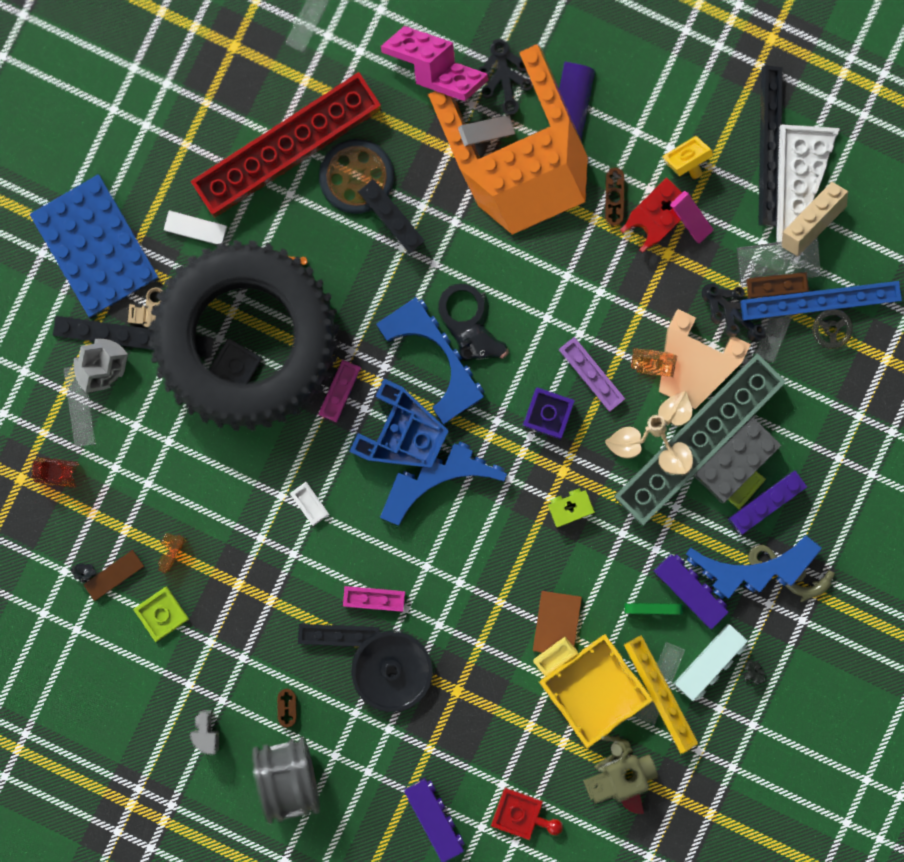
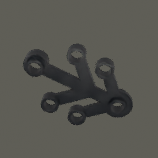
[478,39,533,116]
[702,283,765,343]

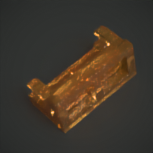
[631,348,677,377]

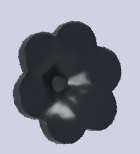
[71,563,96,583]

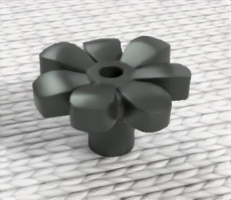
[743,660,766,684]

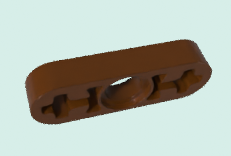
[605,168,624,227]

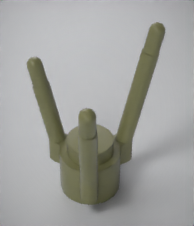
[595,736,633,769]

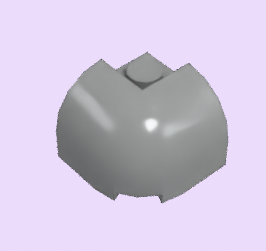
[74,339,128,393]

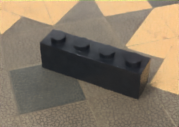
[357,179,425,254]

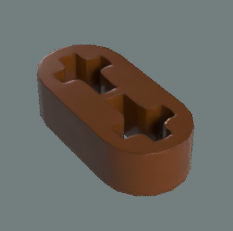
[277,688,297,727]

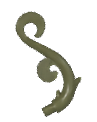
[748,545,835,602]

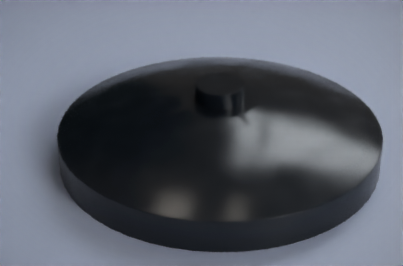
[351,630,432,712]

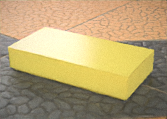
[533,637,578,676]

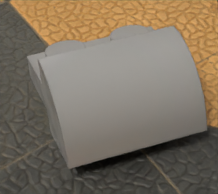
[191,710,219,754]

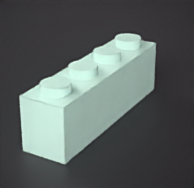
[673,624,747,701]

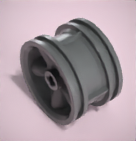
[253,737,320,824]

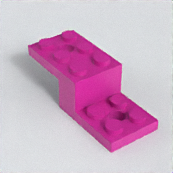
[381,26,488,101]

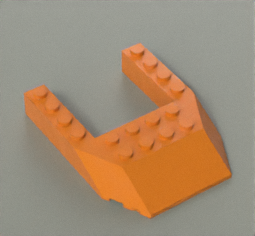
[428,44,588,235]

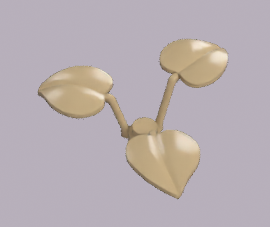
[605,391,693,475]

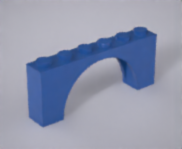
[376,297,484,425]

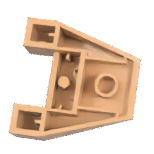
[659,309,751,409]

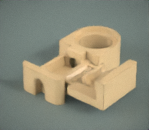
[128,288,161,328]

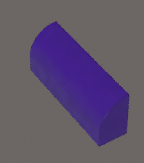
[559,61,595,141]

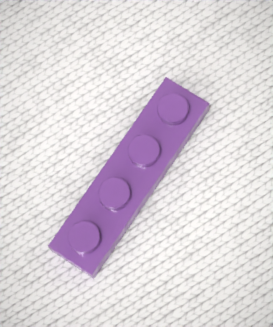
[559,337,625,412]

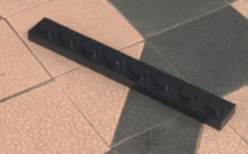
[758,65,783,227]
[53,316,214,358]

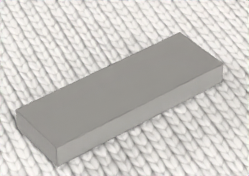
[458,115,515,147]

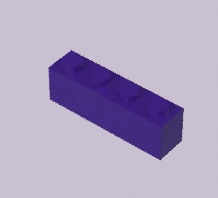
[727,471,807,535]
[653,554,728,629]
[404,777,465,862]

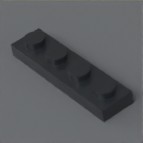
[298,624,380,646]

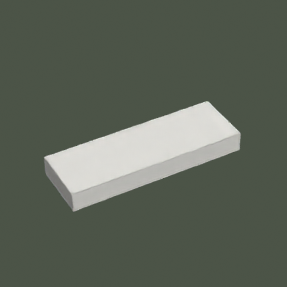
[164,211,227,245]

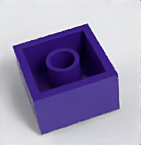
[522,387,574,440]

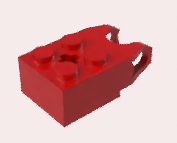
[620,177,682,253]

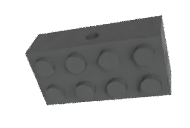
[694,417,781,503]

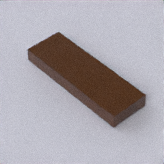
[746,272,809,299]
[83,550,144,601]

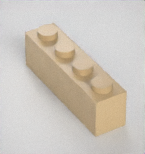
[782,182,848,256]

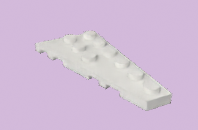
[776,125,840,246]

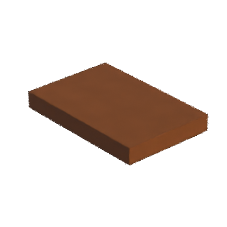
[533,591,582,652]

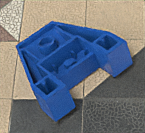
[349,379,448,468]

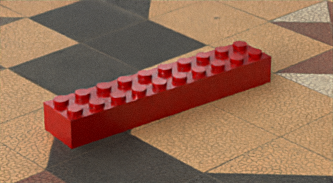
[190,72,382,218]

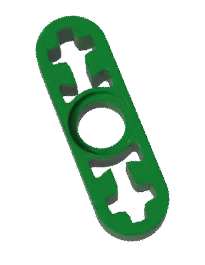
[624,603,683,614]

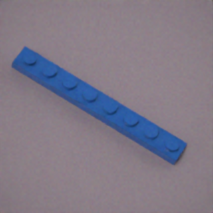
[740,281,902,321]

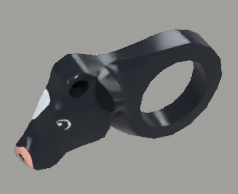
[438,284,508,361]

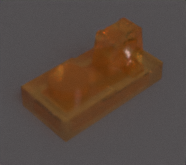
[158,533,187,574]

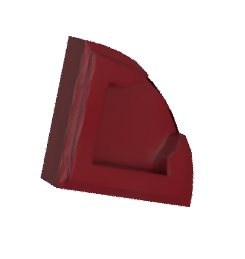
[621,794,644,814]

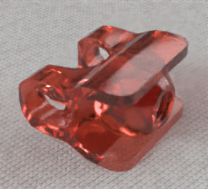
[31,457,79,488]

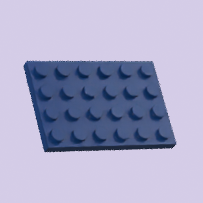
[29,174,159,318]

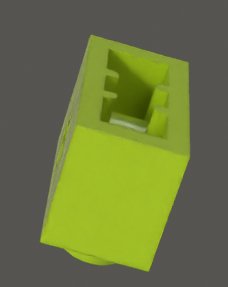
[547,488,594,527]

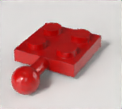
[491,787,563,840]

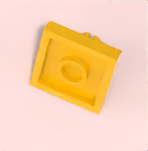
[662,136,714,179]

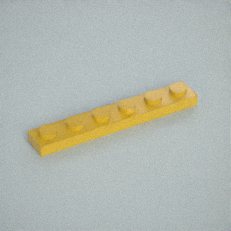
[624,635,698,753]

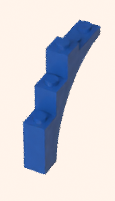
[380,442,507,525]
[686,535,822,599]

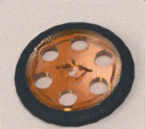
[319,139,394,214]

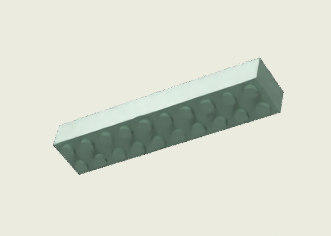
[614,353,786,525]

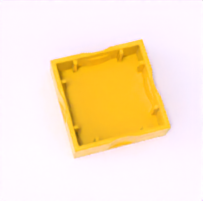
[539,634,653,748]

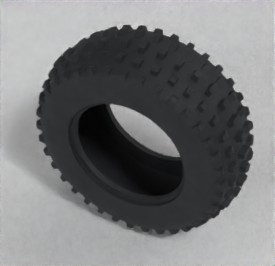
[148,240,340,431]

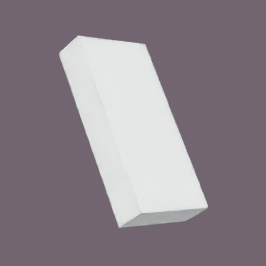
[290,482,330,526]

